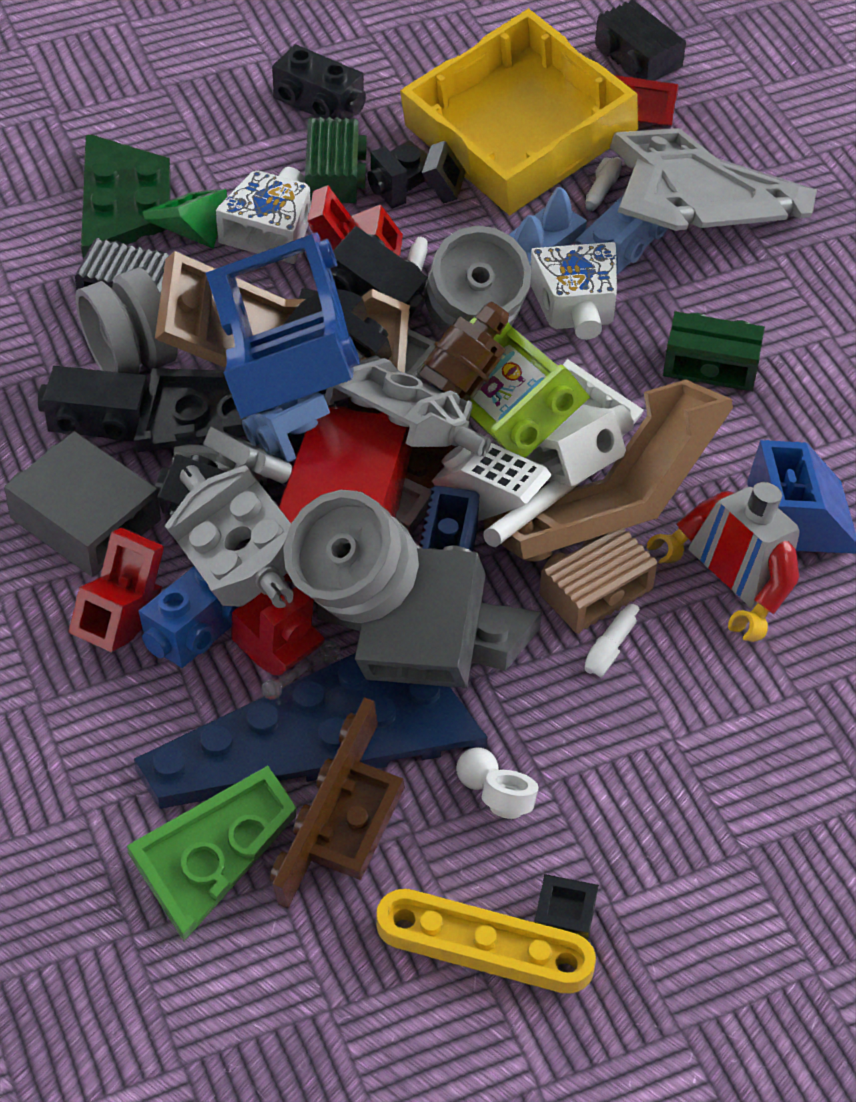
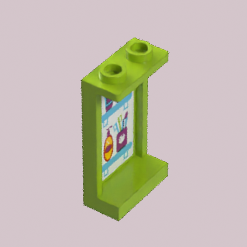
[422,317,590,458]

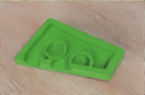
[127,766,297,941]

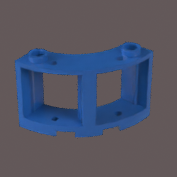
[205,232,360,419]

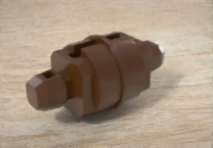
[418,301,509,402]

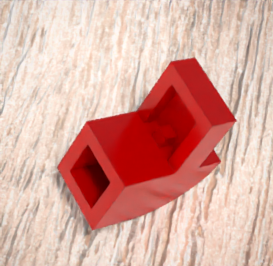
[308,186,403,257]
[68,528,165,652]
[231,587,325,676]

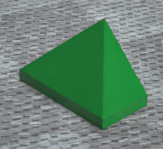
[143,188,228,249]

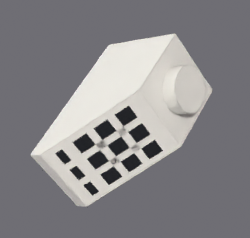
[432,443,552,521]

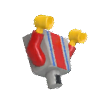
[647,482,800,642]

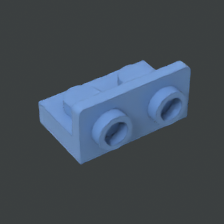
[575,195,667,275]
[242,392,330,463]

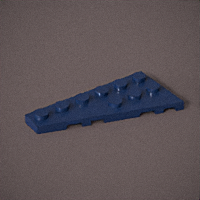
[134,653,488,809]

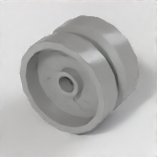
[424,225,531,332]
[75,267,178,374]
[283,489,419,623]

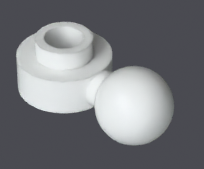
[456,748,538,819]

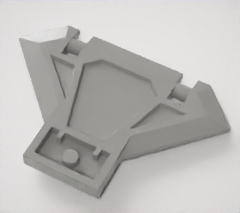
[610,128,817,231]

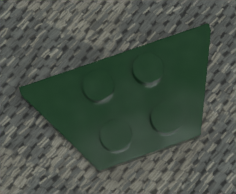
[81,135,171,259]

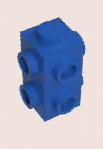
[139,566,240,668]

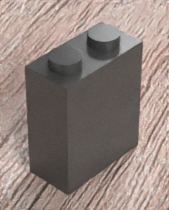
[4,431,161,577]
[355,545,486,688]

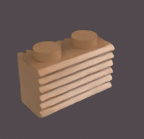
[539,528,657,634]

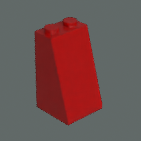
[279,406,412,582]

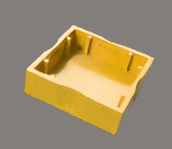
[400,8,638,216]

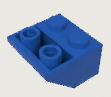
[747,440,856,554]

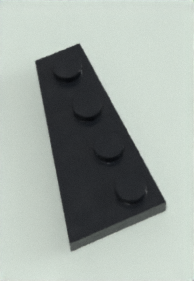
[134,368,335,452]

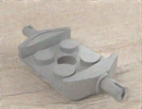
[325,356,491,457]
[165,465,293,608]

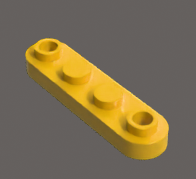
[376,889,596,994]

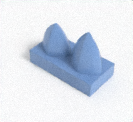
[508,187,587,265]

